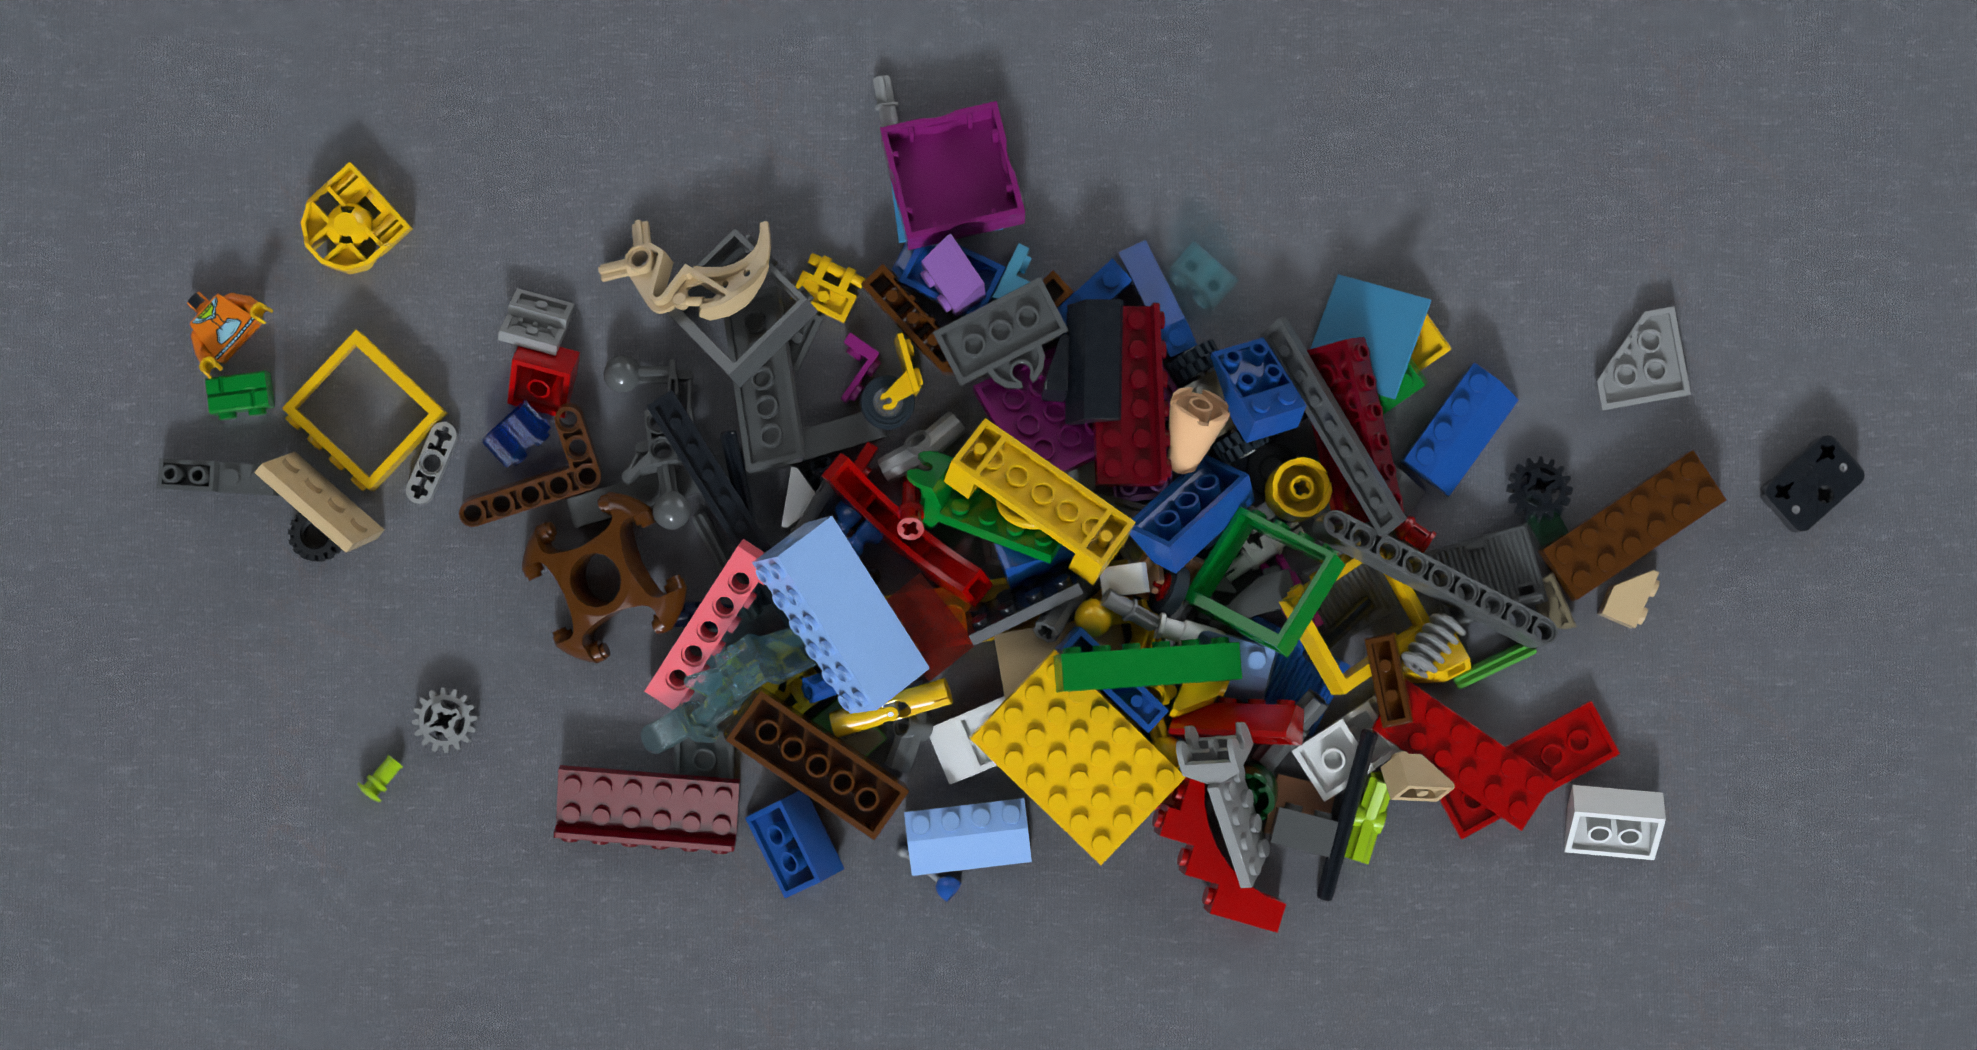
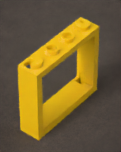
[282,330,448,492]
[1279,542,1430,695]

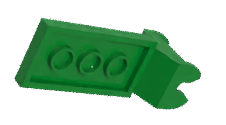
[907,451,1062,564]

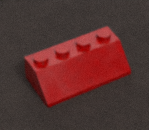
[1168,698,1304,746]

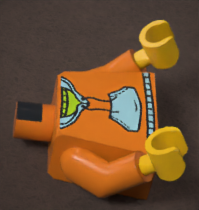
[187,291,273,379]

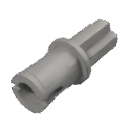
[873,75,898,127]
[1101,588,1160,631]

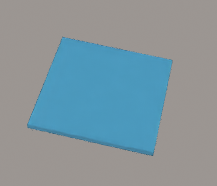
[1311,274,1432,399]

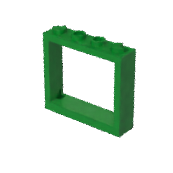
[1184,506,1345,658]

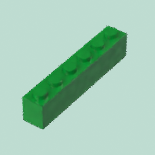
[1053,637,1242,693]

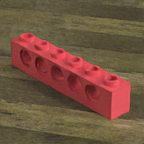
[644,539,765,711]

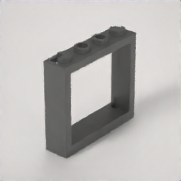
[667,228,818,387]

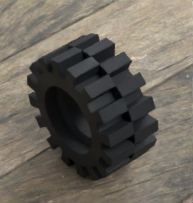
[288,512,342,562]

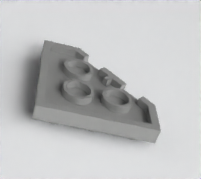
[1595,306,1691,411]

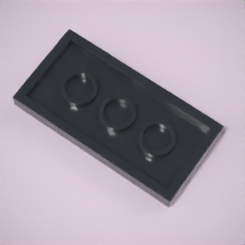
[965,561,1083,646]

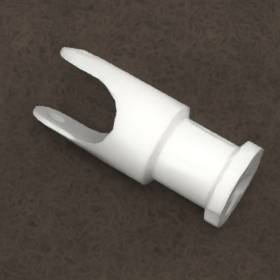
[1153,612,1226,646]

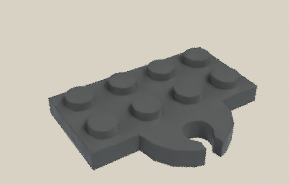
[933,277,1069,389]

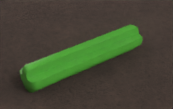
[1452,643,1537,689]

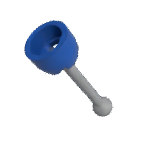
[897,845,962,902]

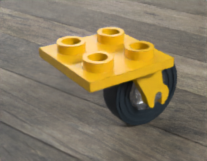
[860,333,923,430]

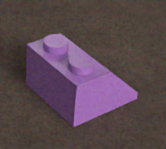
[920,234,986,318]

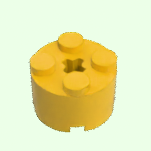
[1265,457,1332,522]

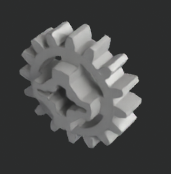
[412,688,479,753]

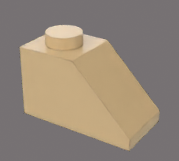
[1380,751,1455,802]

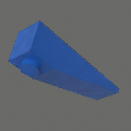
[1118,240,1198,360]
[1054,626,1169,733]

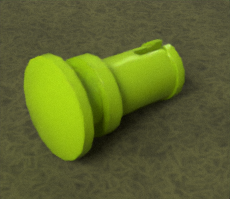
[357,755,403,803]

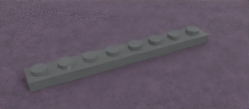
[1260,317,1407,536]

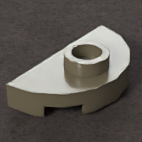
[1535,572,1577,630]

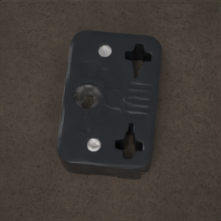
[1760,435,1865,533]

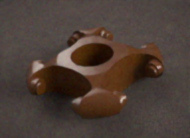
[521,492,687,663]

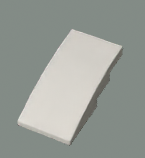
[1292,695,1402,802]

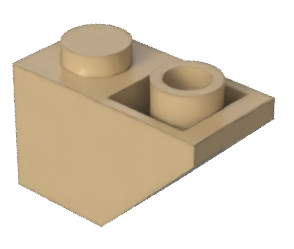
[1597,570,1660,628]

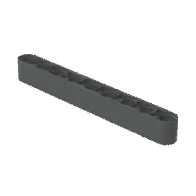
[1312,510,1558,649]

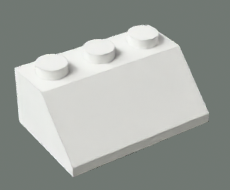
[1564,785,1666,860]

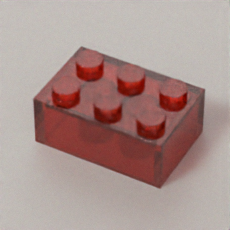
[887,573,976,682]

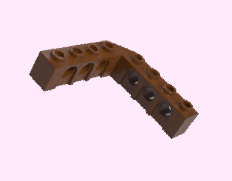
[861,264,1074,377]

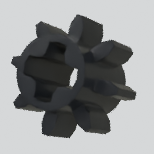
[805,456,836,491]

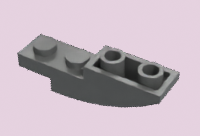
[157,458,279,496]

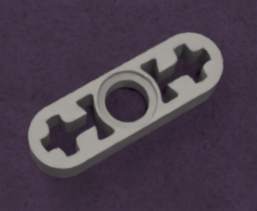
[406,422,459,505]

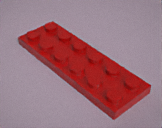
[1370,679,1555,831]
[1439,701,1620,840]

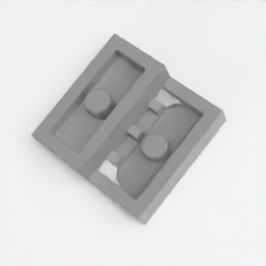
[498,288,574,356]

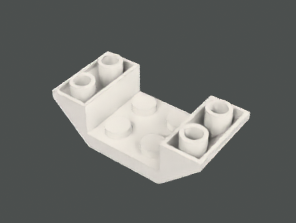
[930,696,1005,785]

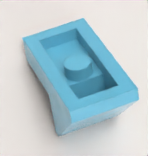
[993,243,1032,301]

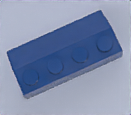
[1400,362,1519,497]
[1130,455,1255,573]

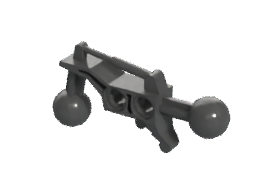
[603,355,694,530]

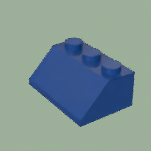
[745,790,845,898]

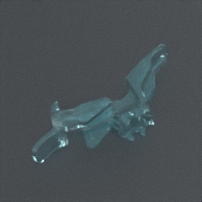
[640,628,817,754]

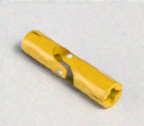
[829,678,953,738]

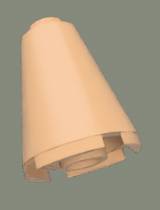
[1167,387,1230,474]

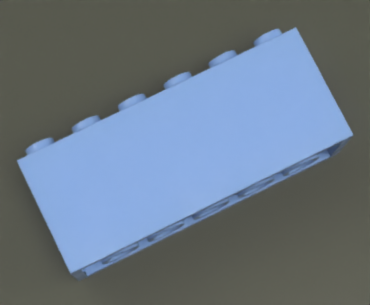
[752,516,930,714]

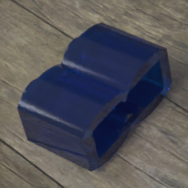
[482,399,551,468]

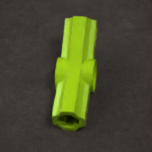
[1345,771,1390,864]

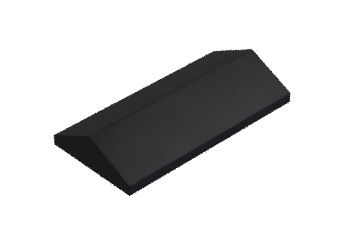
[1065,299,1123,425]

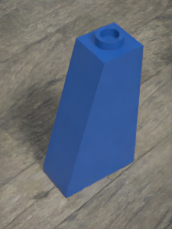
[994,543,1075,589]

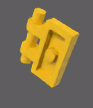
[790,252,866,324]

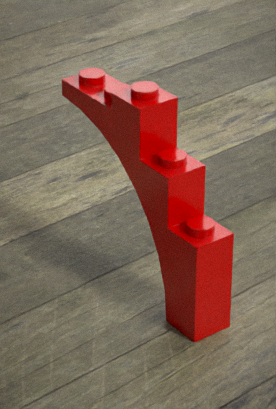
[822,453,993,607]
[1152,777,1286,933]

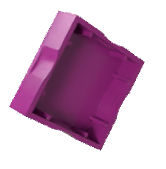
[880,101,1025,250]

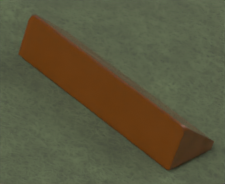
[1364,632,1414,728]

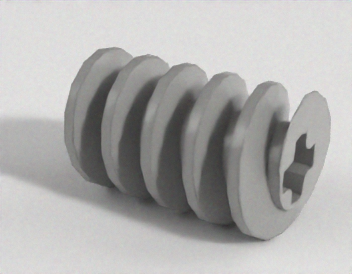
[1401,612,1466,678]

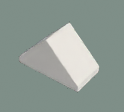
[782,467,815,529]
[1100,562,1150,596]

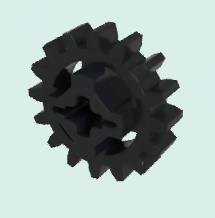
[1506,456,1573,523]

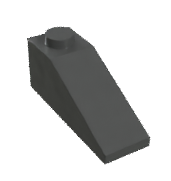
[1208,565,1293,627]

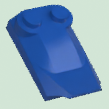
[892,242,1006,317]

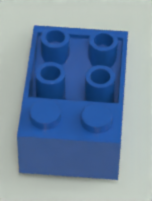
[1211,337,1307,443]

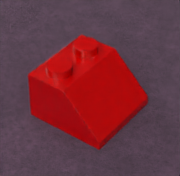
[507,346,580,419]

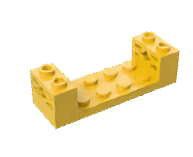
[944,418,1136,585]

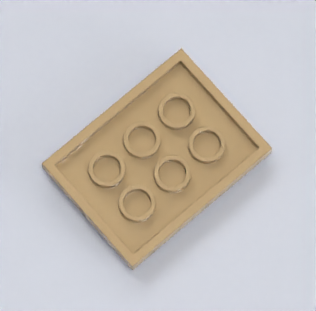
[254,452,385,553]

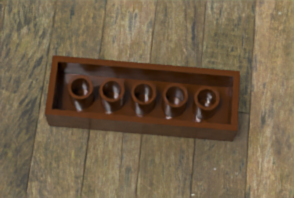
[1537,450,1727,601]
[723,684,909,840]

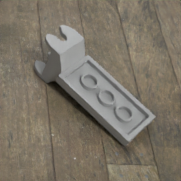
[1176,722,1270,888]

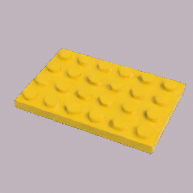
[969,649,1186,865]

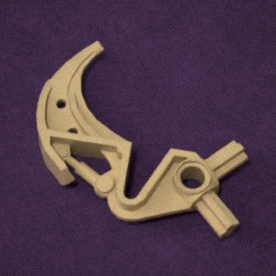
[598,220,771,321]

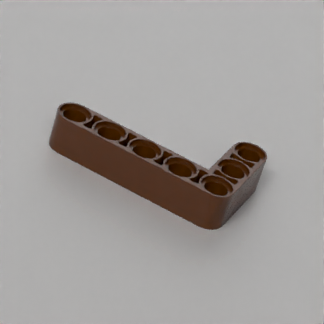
[459,402,602,527]

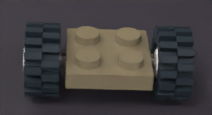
[1166,339,1271,465]

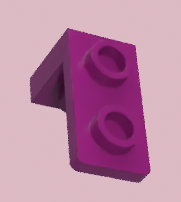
[840,332,882,404]

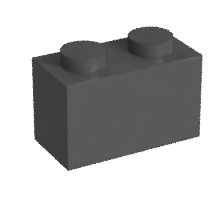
[1268,802,1338,858]

